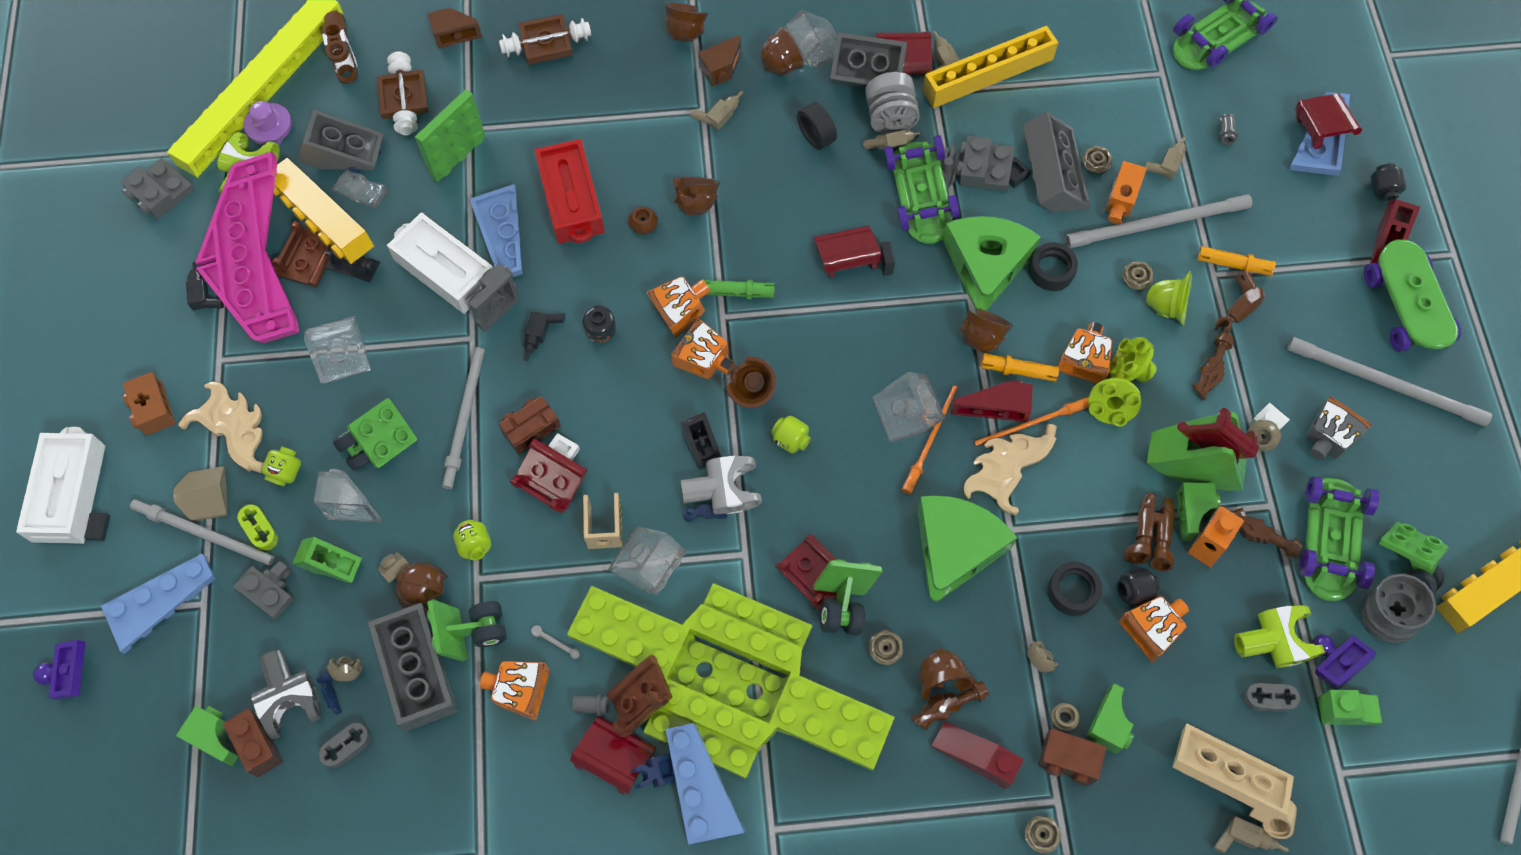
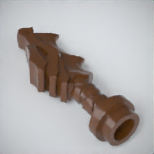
[1191,333,1234,400]
[1230,507,1303,558]
[911,681,989,731]

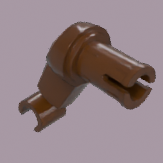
[1215,271,1265,334]

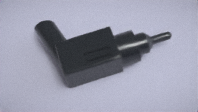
[186,262,224,310]
[523,311,566,361]

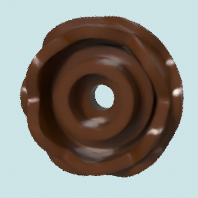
[628,206,658,234]

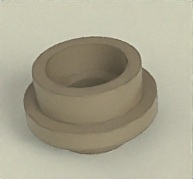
[1051,703,1079,732]

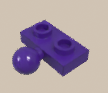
[1311,635,1376,690]
[33,640,86,700]

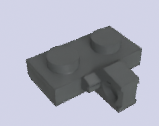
[233,561,294,620]

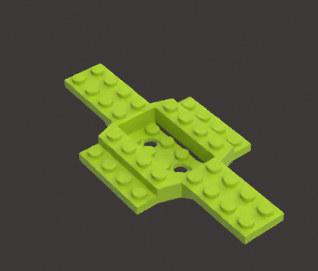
[567,583,895,779]

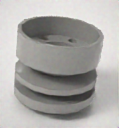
[865,72,920,134]

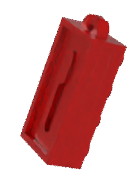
[534,139,605,244]

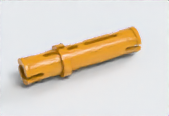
[1197,245,1276,277]
[981,353,1059,382]

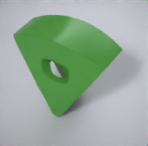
[943,216,1041,312]
[1147,412,1247,491]
[917,496,1017,602]

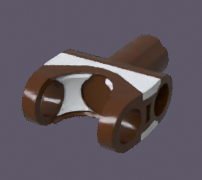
[322,11,358,84]

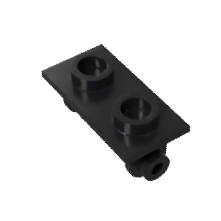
[325,248,380,283]

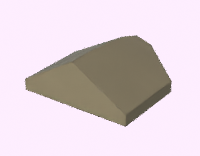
[173,466,228,522]

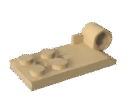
[1173,724,1297,839]

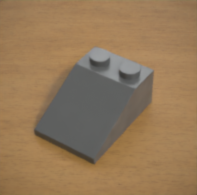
[298,109,384,170]

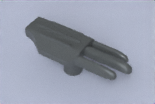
[940,145,961,191]

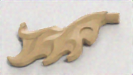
[179,382,263,473]
[963,424,1057,516]

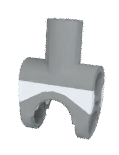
[681,456,762,514]

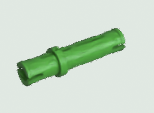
[701,279,775,300]

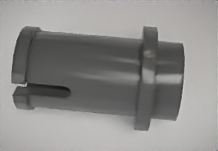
[1218,114,1238,145]
[572,694,609,716]

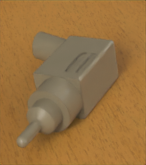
[933,31,959,70]
[691,91,743,130]
[863,129,920,150]
[1145,136,1186,179]
[1213,816,1289,853]

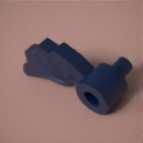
[683,503,727,522]
[316,670,342,714]

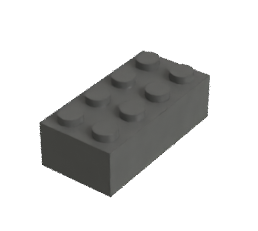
[368,603,459,732]

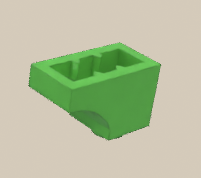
[1176,482,1220,541]
[292,537,362,583]
[1085,683,1134,754]
[1318,690,1382,725]
[176,706,239,766]

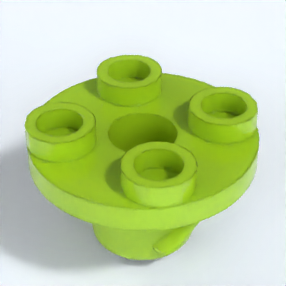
[1109,337,1156,383]
[1088,378,1141,427]

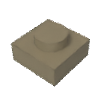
[377,552,410,583]

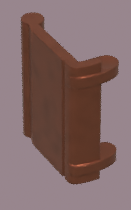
[272,221,331,288]
[606,654,672,737]

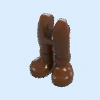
[1124,492,1174,571]

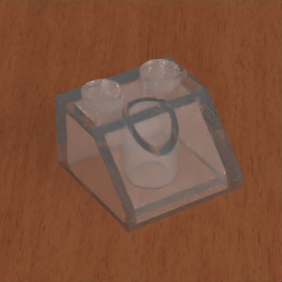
[784,10,837,67]
[304,316,371,384]
[872,372,945,442]
[313,469,381,523]
[608,526,686,595]

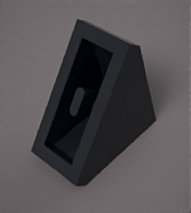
[681,412,721,468]

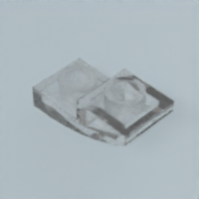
[332,171,388,209]

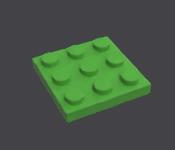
[415,89,486,183]

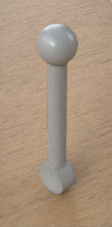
[531,625,580,659]

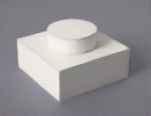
[1250,403,1290,436]
[549,433,580,460]

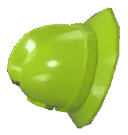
[1146,271,1192,326]

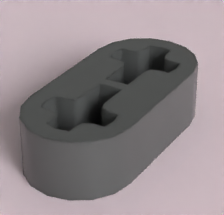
[1243,683,1300,712]
[319,723,371,769]

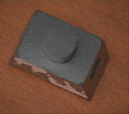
[1306,395,1373,460]

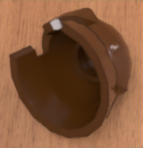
[665,3,708,41]
[761,27,804,76]
[672,177,720,215]
[960,308,1013,353]
[725,356,776,408]
[396,562,448,611]
[918,648,975,700]

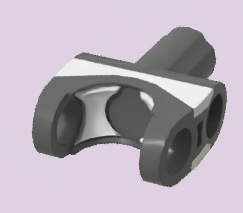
[251,650,321,740]

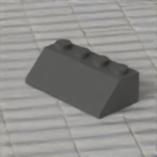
[1024,111,1090,212]

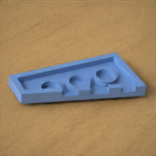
[1290,92,1350,176]
[469,184,523,278]
[101,553,216,654]
[666,723,746,845]

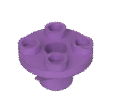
[244,101,293,145]

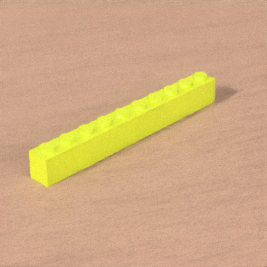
[167,0,344,178]

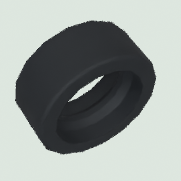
[797,102,837,150]
[1029,242,1078,291]
[1048,562,1102,616]

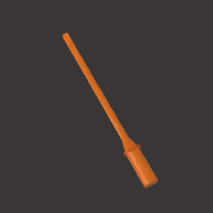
[902,386,958,495]
[974,397,1089,446]

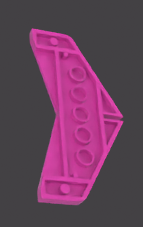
[195,152,299,343]

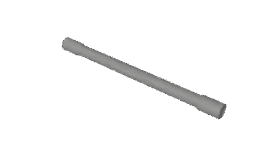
[1065,194,1252,248]
[1287,336,1492,427]

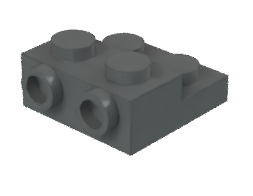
[957,136,1015,191]
[120,158,195,219]
[469,264,519,332]

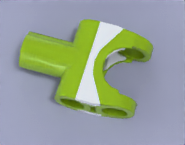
[217,132,280,194]
[1234,605,1325,668]

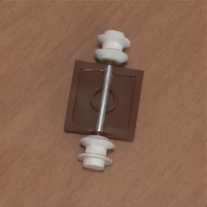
[499,14,591,65]
[377,52,429,135]

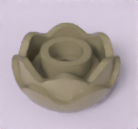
[1082,146,1113,174]
[1122,261,1153,290]
[1247,420,1281,452]
[869,630,903,665]
[1027,641,1058,672]
[327,657,363,681]
[1025,816,1062,853]

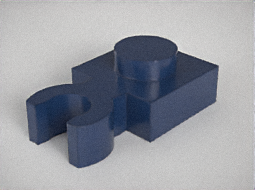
[631,753,676,789]

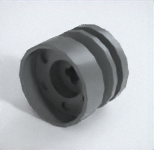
[1361,574,1436,643]

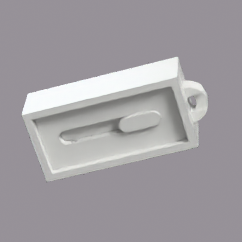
[387,212,493,314]
[16,427,106,544]

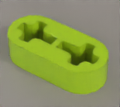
[238,505,278,551]

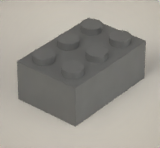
[830,32,907,89]

